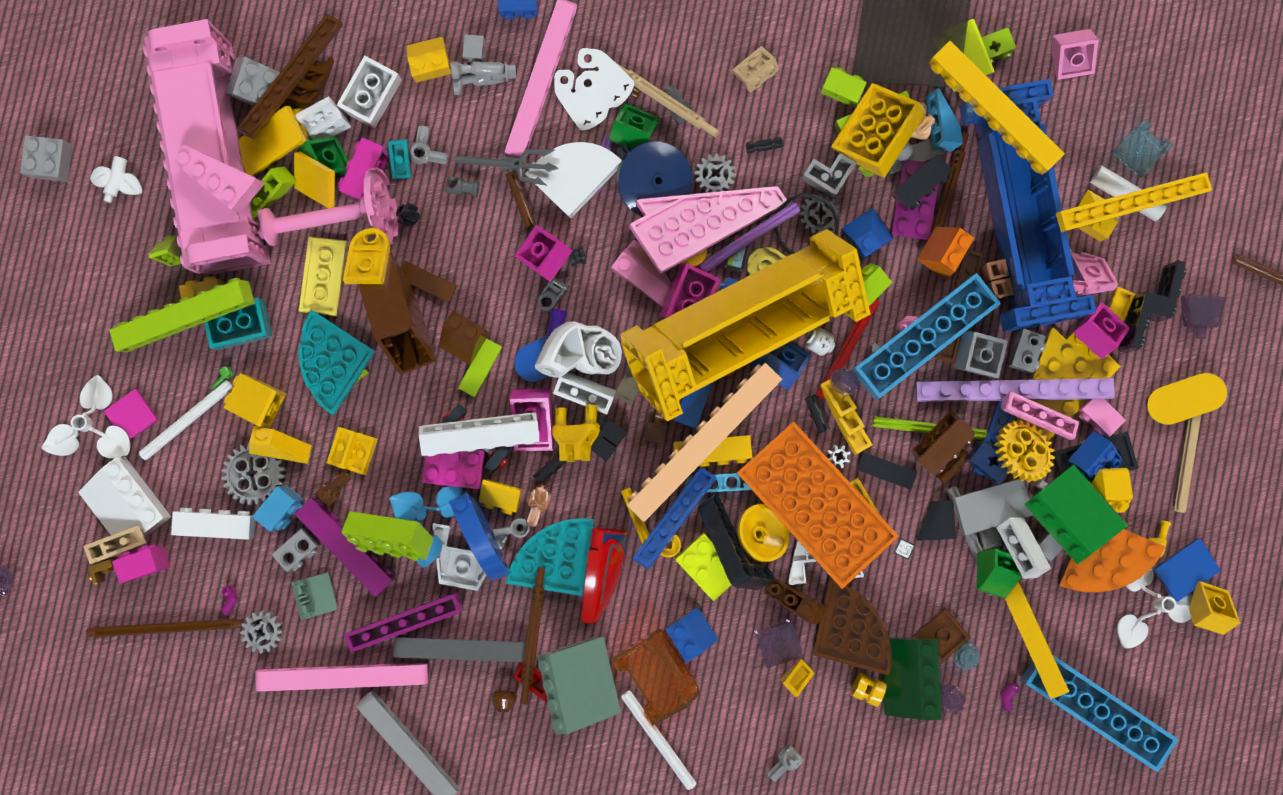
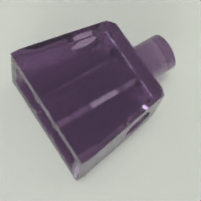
[1181,294,1225,339]

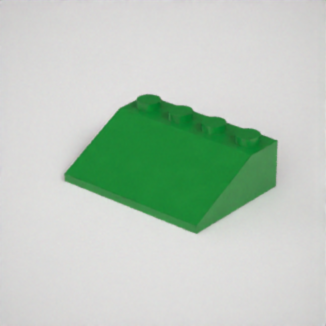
[1024,464,1128,565]

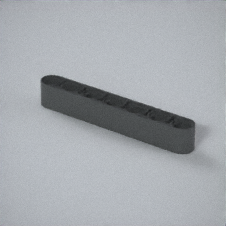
[393,637,526,662]

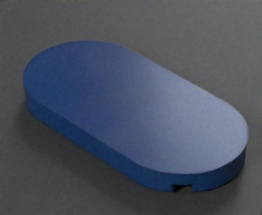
[515,336,550,382]

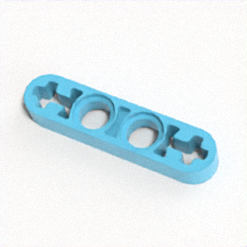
[685,473,751,493]

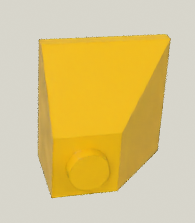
[1077,190,1119,242]

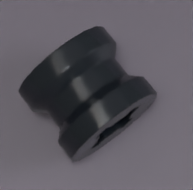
[569,245,587,267]

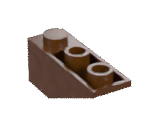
[764,577,828,624]

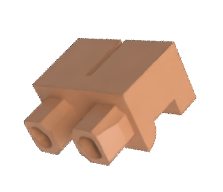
[981,259,1014,299]

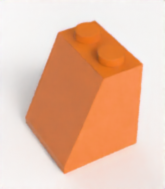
[917,227,974,280]

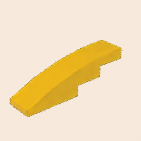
[820,376,873,455]

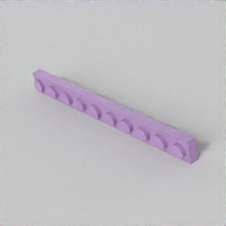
[916,378,1115,402]

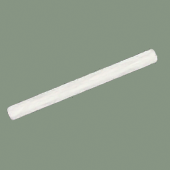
[139,380,233,460]
[621,690,696,790]

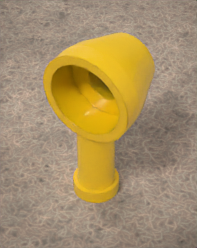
[1149,521,1171,558]

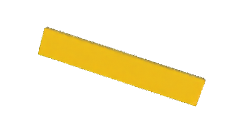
[1005,582,1069,699]

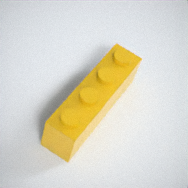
[673,435,752,467]

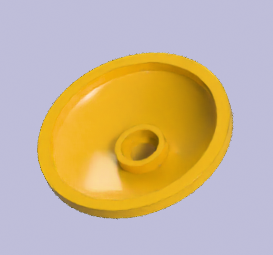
[738,504,789,562]

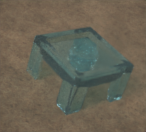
[1112,119,1173,178]

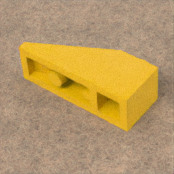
[249,426,312,464]

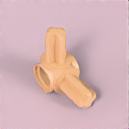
[911,103,935,140]

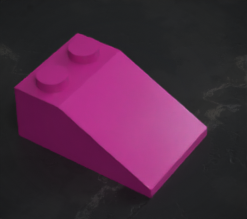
[510,389,553,451]

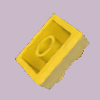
[406,37,452,83]
[1091,468,1133,513]
[479,479,524,515]
[1189,581,1240,635]

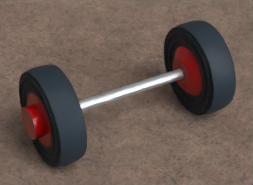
[442,404,513,475]

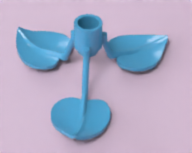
[389,486,464,568]

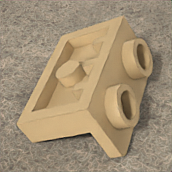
[732,46,779,93]

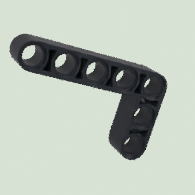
[698,495,774,590]

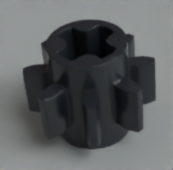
[396,202,420,227]

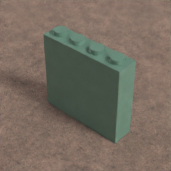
[537,636,621,734]

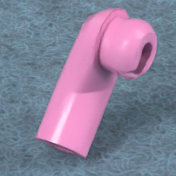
[897,316,918,332]

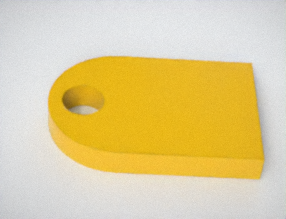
[343,228,390,284]

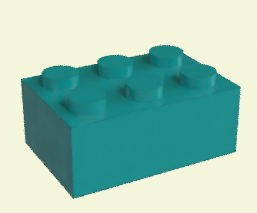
[204,298,273,350]

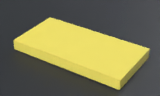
[299,236,348,317]

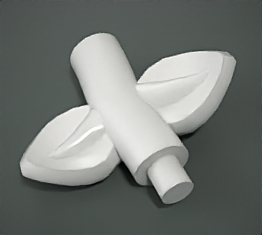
[90,156,143,203]

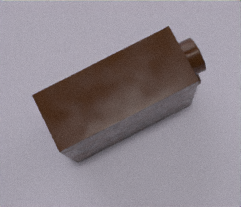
[358,251,437,375]

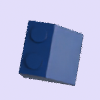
[498,0,538,20]
[665,606,718,663]

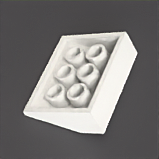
[78,457,171,553]

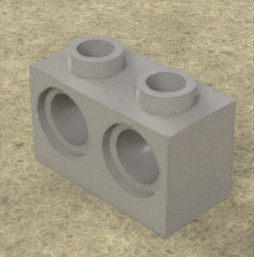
[272,528,320,572]

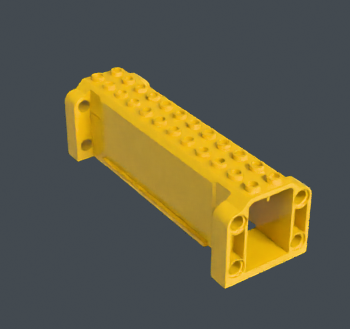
[620,229,870,421]

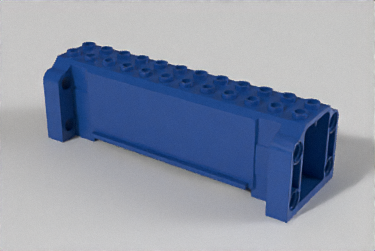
[959,79,1096,332]

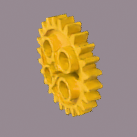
[994,420,1055,483]

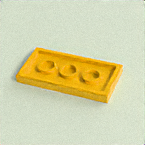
[239,106,306,177]

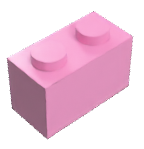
[1077,399,1126,437]

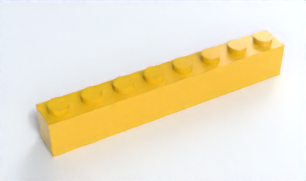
[929,41,1065,175]

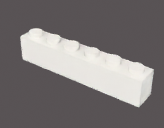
[418,412,539,456]

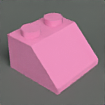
[1051,29,1099,80]

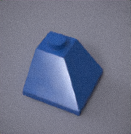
[841,208,894,260]

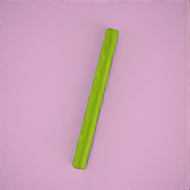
[872,417,987,440]

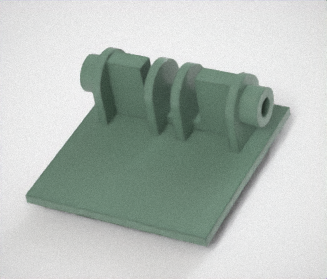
[291,572,338,620]

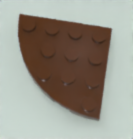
[813,579,892,675]

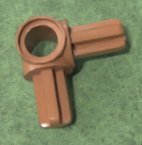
[526,485,552,527]

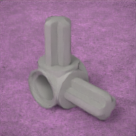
[411,126,448,164]
[767,744,804,782]

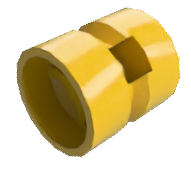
[660,534,681,557]
[851,673,886,707]

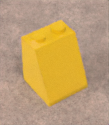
[224,373,287,428]

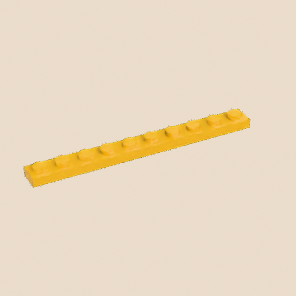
[1056,172,1212,232]

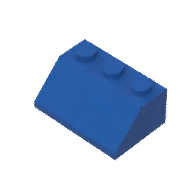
[748,341,811,390]

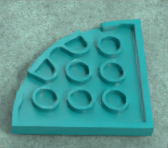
[299,310,376,416]
[506,518,595,596]

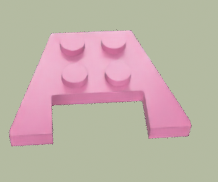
[1070,249,1118,297]

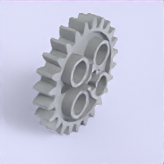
[221,443,286,505]

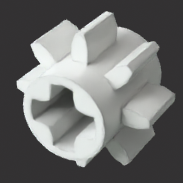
[827,445,850,468]

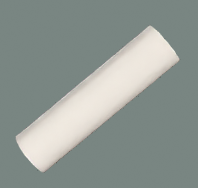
[1090,165,1168,221]

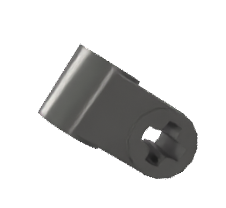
[538,276,570,313]

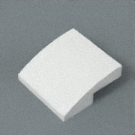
[295,96,351,140]

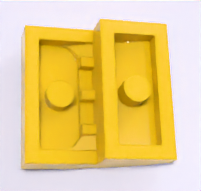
[327,427,378,475]

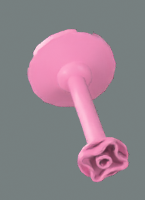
[258,167,399,246]

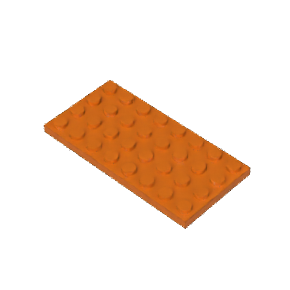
[737,421,899,589]

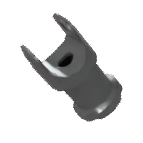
[444,177,480,198]

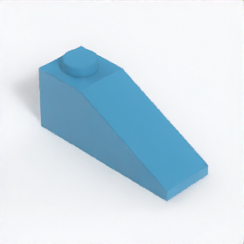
[925,89,963,152]

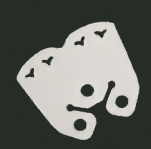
[554,48,634,130]

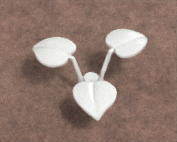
[41,375,130,458]
[1117,568,1192,648]

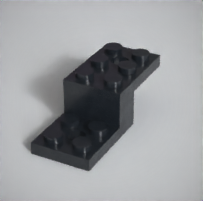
[1118,260,1186,353]

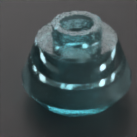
[954,644,980,670]

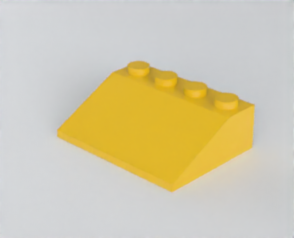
[831,83,925,178]

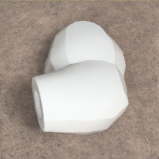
[535,322,622,378]

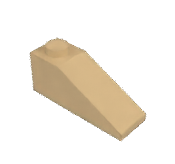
[83,525,146,564]

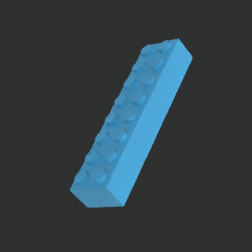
[851,273,1001,400]
[1019,655,1179,773]

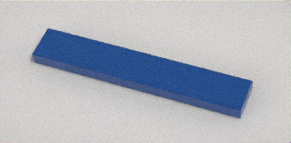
[632,467,716,571]

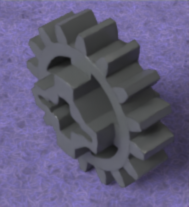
[799,193,841,235]

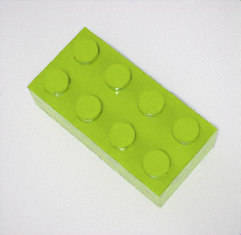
[341,511,434,561]

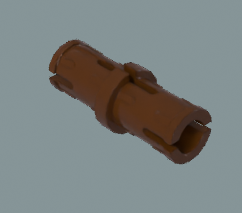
[937,449,969,485]

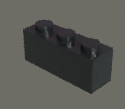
[891,154,953,211]

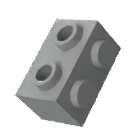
[1007,329,1046,374]

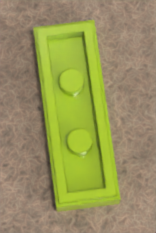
[458,339,503,398]

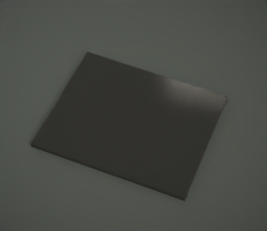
[853,0,971,87]

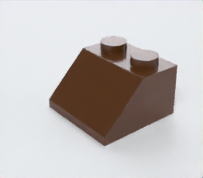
[439,310,490,365]

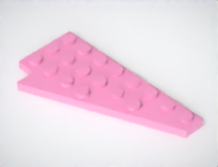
[629,186,787,274]

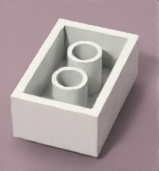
[337,55,402,129]

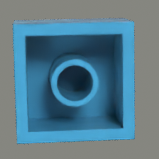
[252,486,304,532]

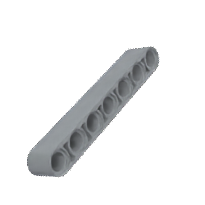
[356,691,459,795]

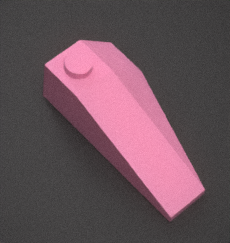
[611,240,672,307]

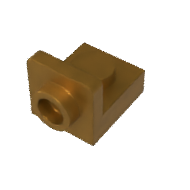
[88,558,118,585]

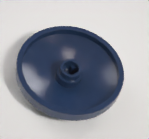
[617,142,692,217]

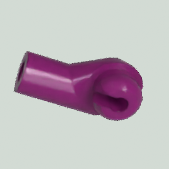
[220,586,238,615]
[1000,683,1020,711]

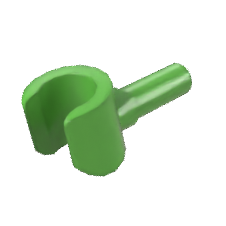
[211,367,233,390]

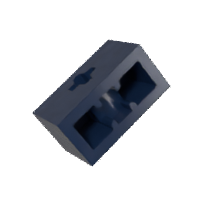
[965,441,1008,484]

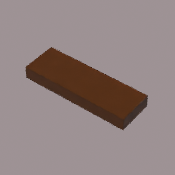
[401,261,457,303]

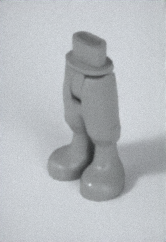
[450,61,516,95]

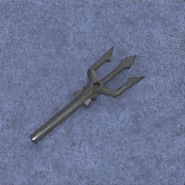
[454,149,559,186]

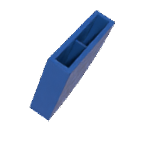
[449,493,510,582]

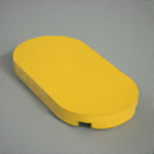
[1147,373,1227,425]

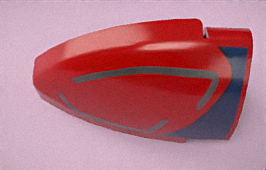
[581,527,629,624]

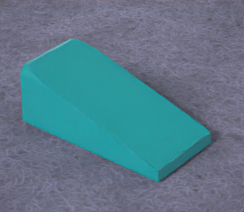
[387,139,412,180]

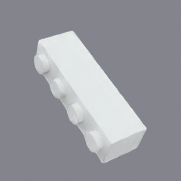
[171,508,255,539]

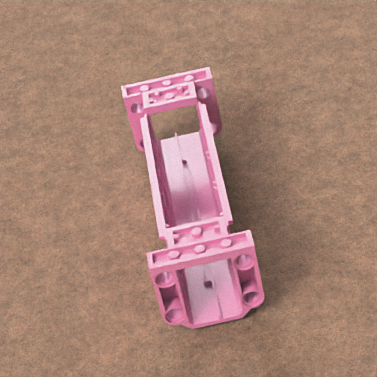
[143,19,271,274]

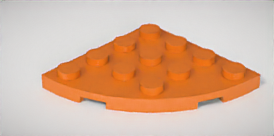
[1059,529,1165,592]

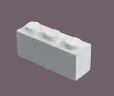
[553,372,616,414]
[996,518,1051,579]

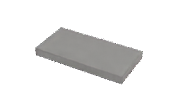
[952,478,1033,536]

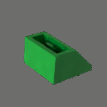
[976,549,1022,598]

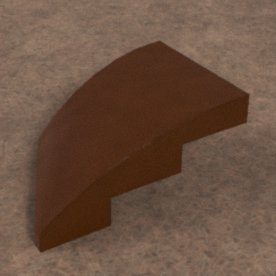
[284,58,334,108]

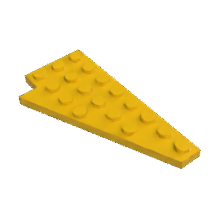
[1011,327,1121,475]

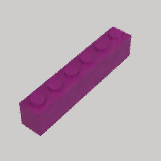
[295,497,395,597]
[344,592,464,653]

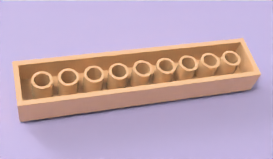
[627,363,782,522]

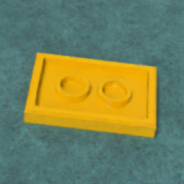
[294,151,335,209]

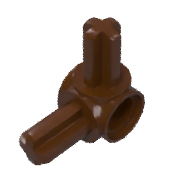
[315,471,351,507]

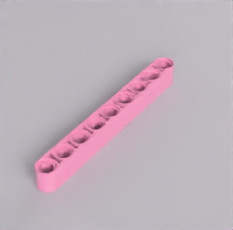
[504,0,577,158]
[255,663,428,691]

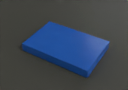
[1152,538,1221,602]

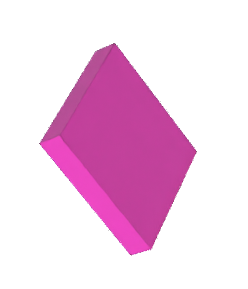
[104,389,159,441]

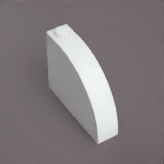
[525,142,622,218]

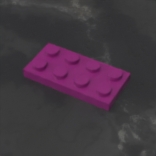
[891,160,939,241]

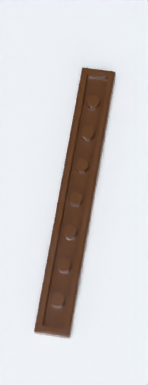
[237,14,343,140]

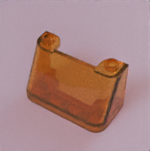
[611,629,700,726]

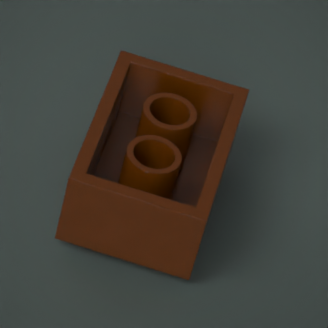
[911,409,976,476]

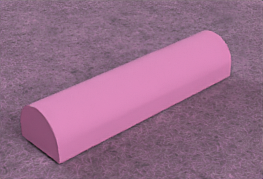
[1001,392,1079,440]

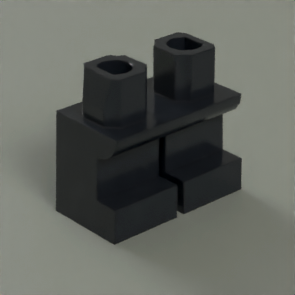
[591,416,628,462]

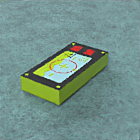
[723,232,749,274]

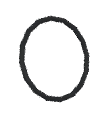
[774,193,839,254]

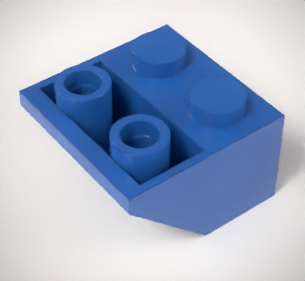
[1068,431,1123,483]

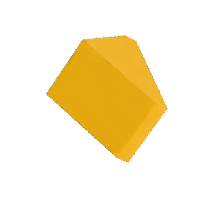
[780,659,815,698]

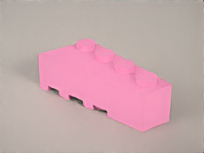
[171,144,265,214]

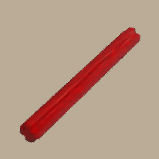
[816,299,879,399]

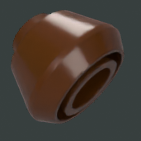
[491,690,518,712]

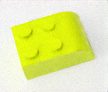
[675,533,731,601]

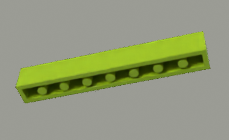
[109,278,255,352]

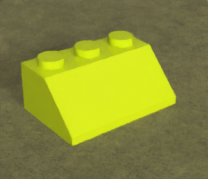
[933,19,995,92]

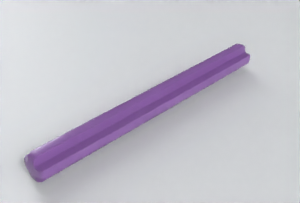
[700,202,800,272]

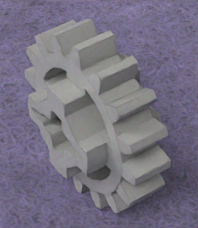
[695,153,736,193]
[240,610,284,654]

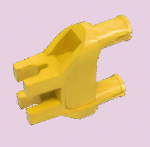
[552,405,600,462]

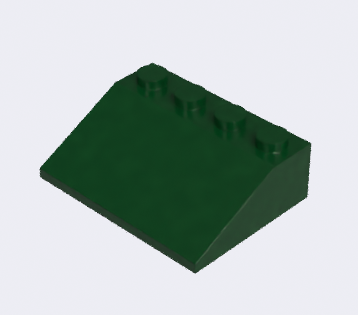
[882,637,944,720]

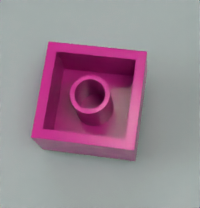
[515,225,572,282]
[1073,302,1130,360]
[112,544,170,584]

